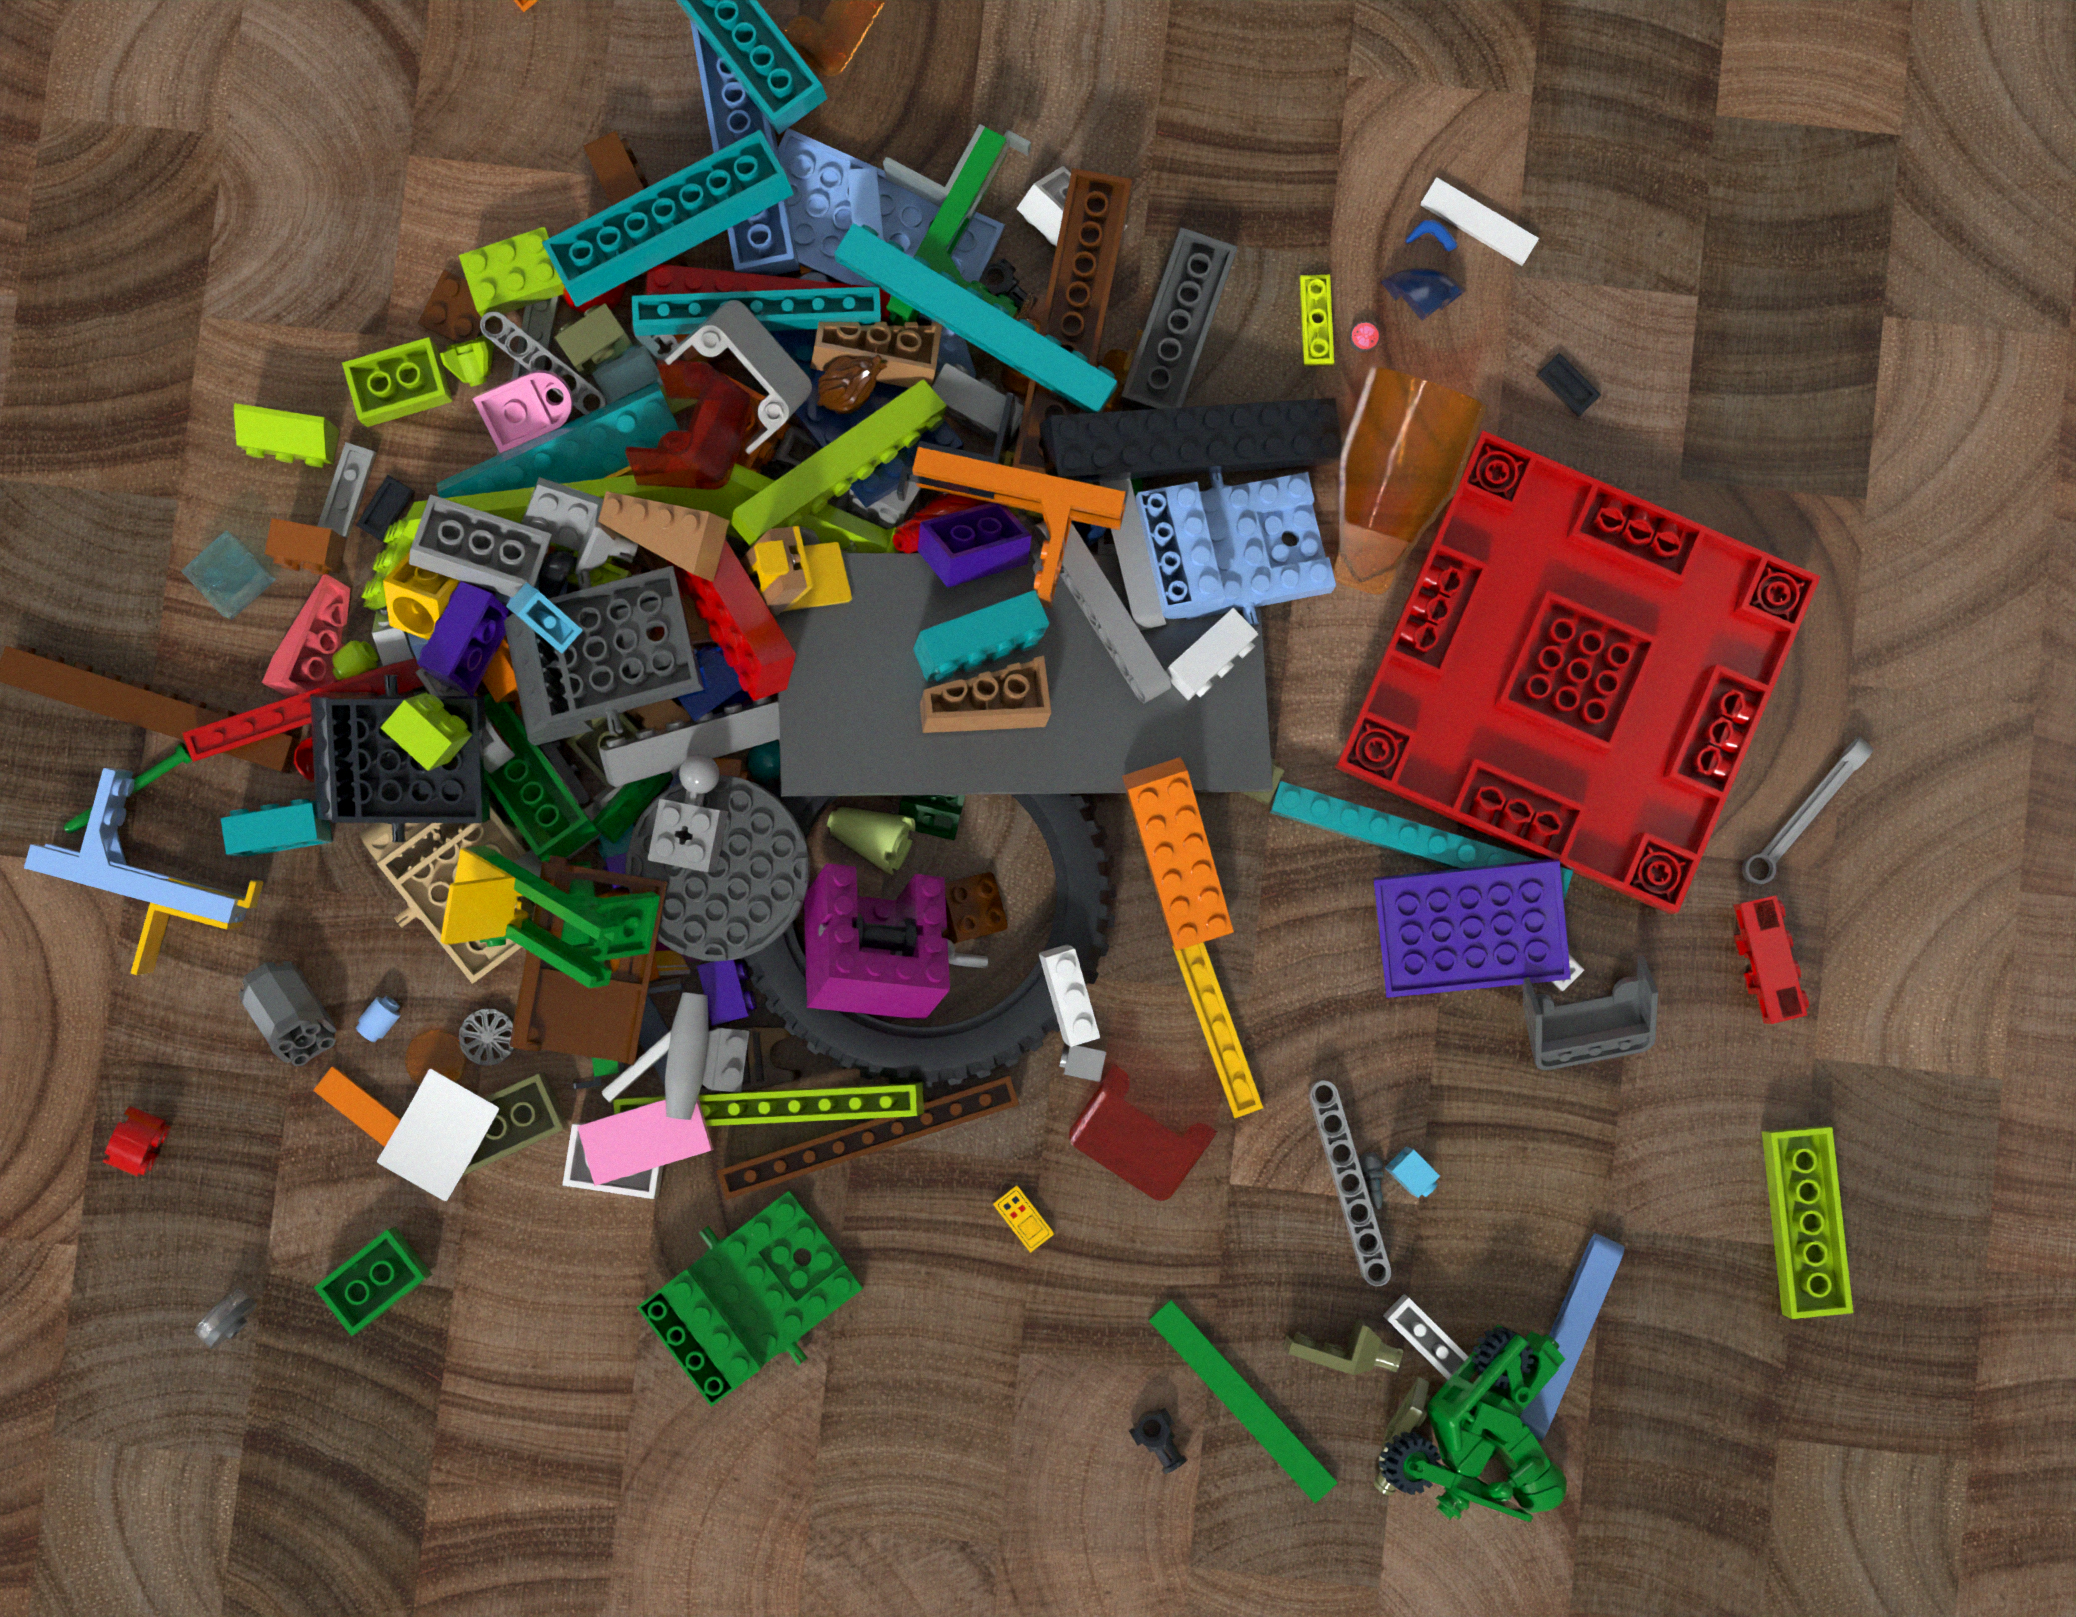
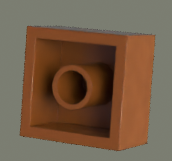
[264,518,346,576]

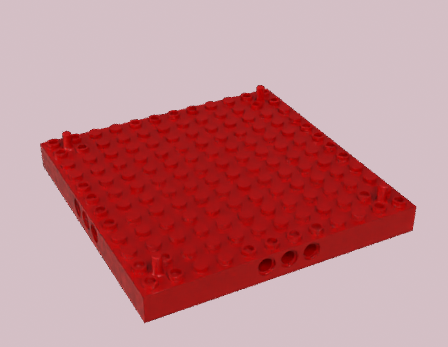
[1334,430,1821,914]

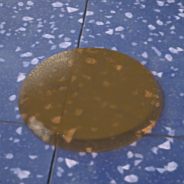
[405,1029,466,1086]

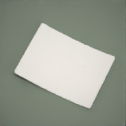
[377,1069,499,1201]

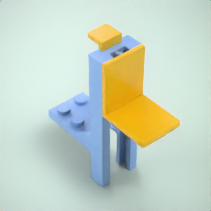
[24,768,263,975]

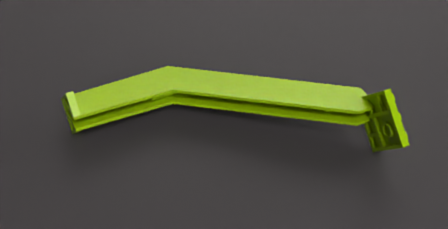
[361,462,899,611]

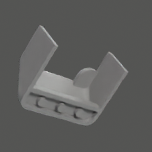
[664,300,812,454]

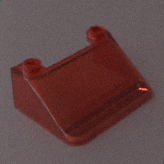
[1069,1063,1217,1201]

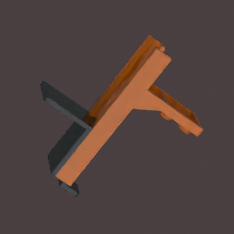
[897,392,1126,608]

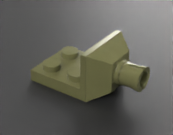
[1283,1318,1403,1375]
[1373,1377,1430,1496]

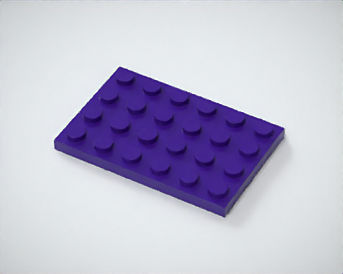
[1374,859,1571,998]

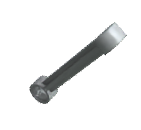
[1742,736,1874,884]

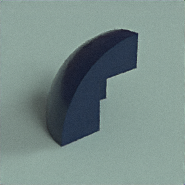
[1381,268,1465,321]

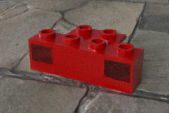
[1733,895,1809,1024]

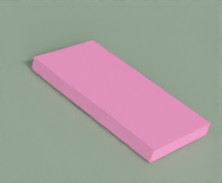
[577,1099,714,1186]

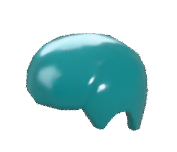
[746,740,780,784]

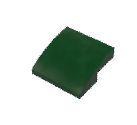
[898,795,966,841]

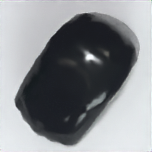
[539,550,577,599]

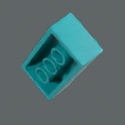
[913,590,1050,683]

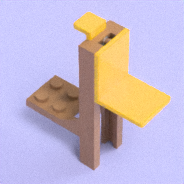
[649,526,852,652]

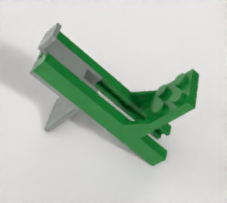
[883,124,1031,326]

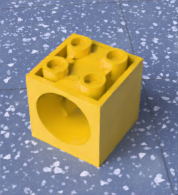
[383,552,473,640]

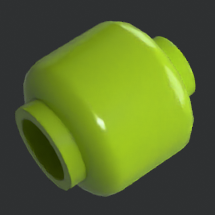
[332,640,379,681]

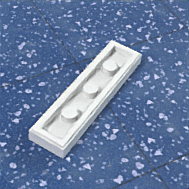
[1420,177,1539,266]

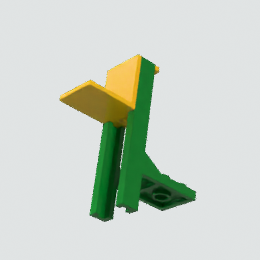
[440,845,660,988]

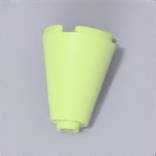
[827,807,916,875]

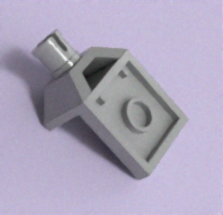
[521,477,638,575]

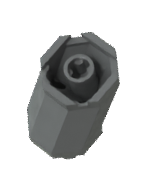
[239,961,336,1066]

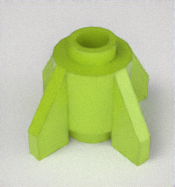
[440,335,494,387]

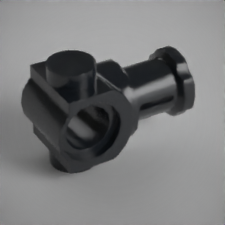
[979,258,1038,319]
[1129,1408,1188,1474]

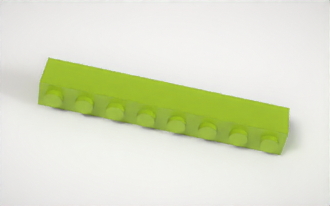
[731,379,947,548]

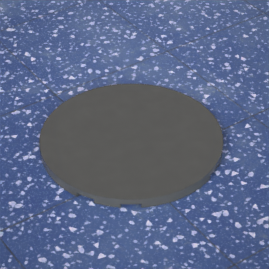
[625,775,810,961]

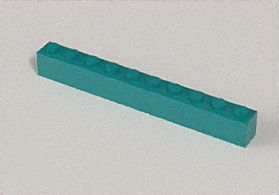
[834,223,1117,413]
[1269,781,1573,900]

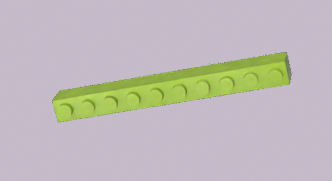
[613,1082,924,1126]

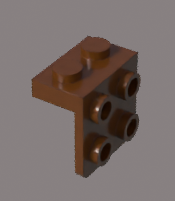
[941,872,1008,944]

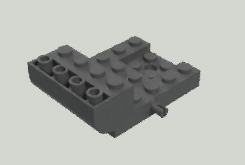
[504,566,705,746]

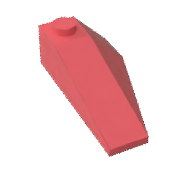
[262,574,351,697]

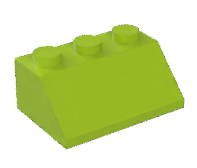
[234,403,340,468]

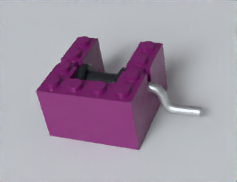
[804,863,988,1019]

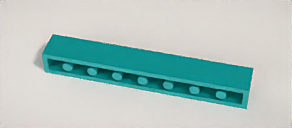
[632,287,881,336]

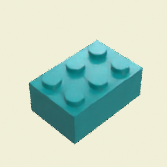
[221,798,333,857]

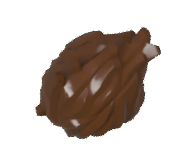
[817,355,887,414]

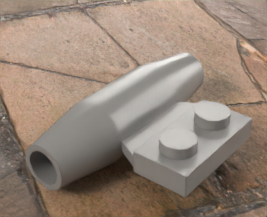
[665,992,749,1120]

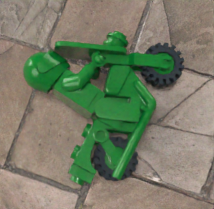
[1379,1324,1567,1523]

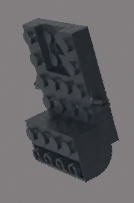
[310,675,490,843]

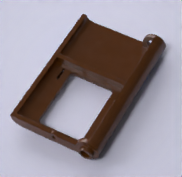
[509,855,667,1065]

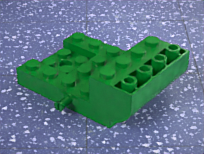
[637,1189,864,1407]

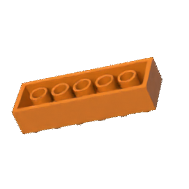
[1122,757,1234,951]

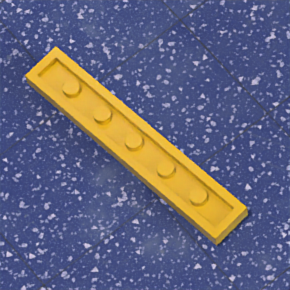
[1172,942,1263,1118]

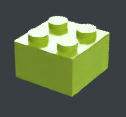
[381,693,472,771]

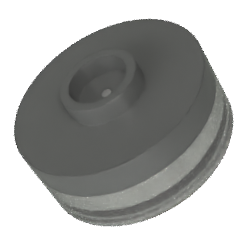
[194,1287,257,1349]

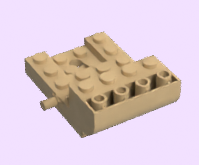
[359,764,535,984]

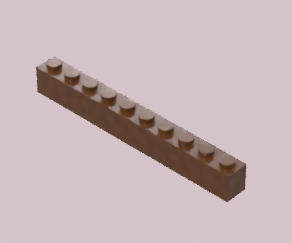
[0,643,300,774]
[716,1075,1020,1200]

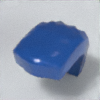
[1405,219,1457,252]

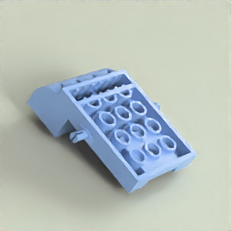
[1135,472,1336,626]

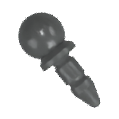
[1359,1151,1384,1209]

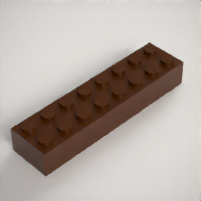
[583,131,727,372]

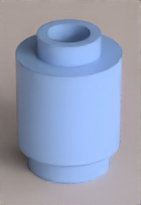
[356,996,401,1042]

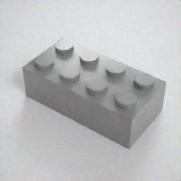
[409,495,552,597]

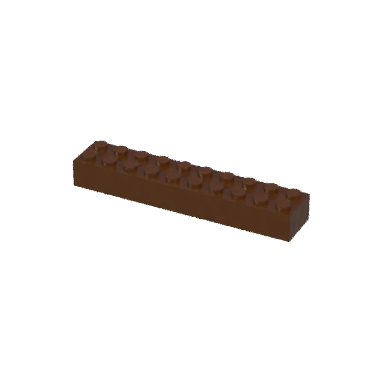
[1012,168,1133,474]

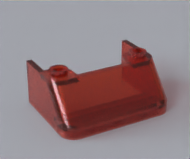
[625,359,753,490]

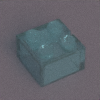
[181,530,277,620]

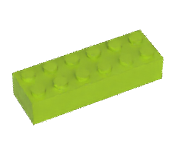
[1762,1125,1853,1319]

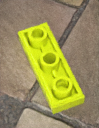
[1299,274,1334,366]

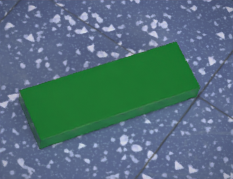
[592,771,673,844]

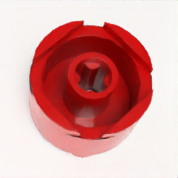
[103,1106,171,1177]

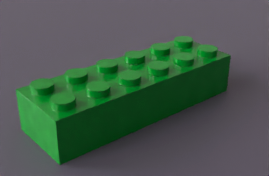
[484,692,600,861]

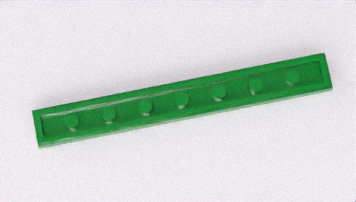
[1148,1299,1338,1504]

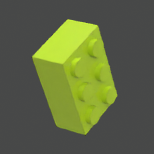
[459,226,565,320]
[342,337,453,427]

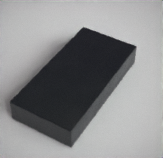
[1536,353,1601,417]
[356,475,415,543]

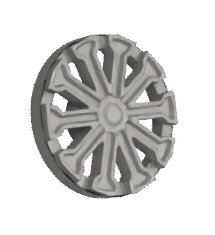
[459,1008,515,1066]

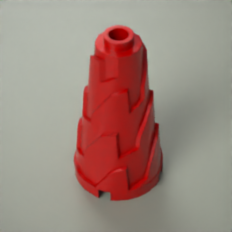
[892,493,990,554]

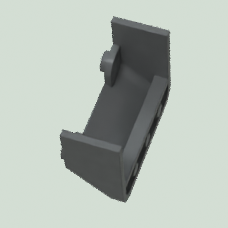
[1523,955,1658,1070]

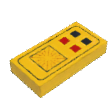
[993,1185,1054,1253]

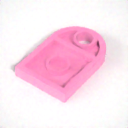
[473,370,573,453]

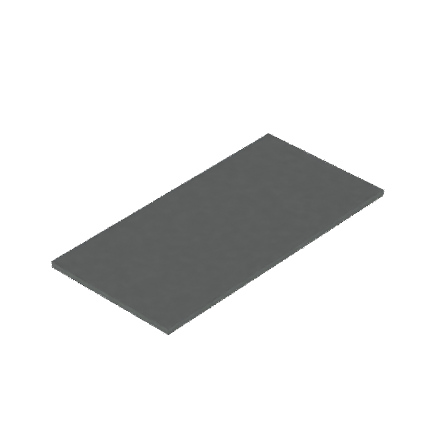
[776,553,1273,796]

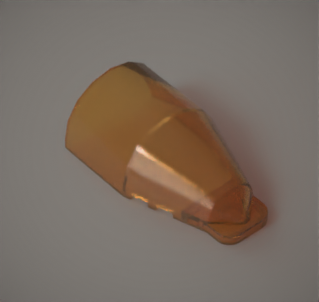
[1332,365,1488,595]

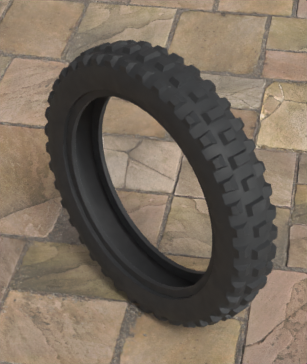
[742,770,1117,1087]

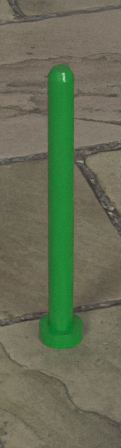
[64,742,192,834]

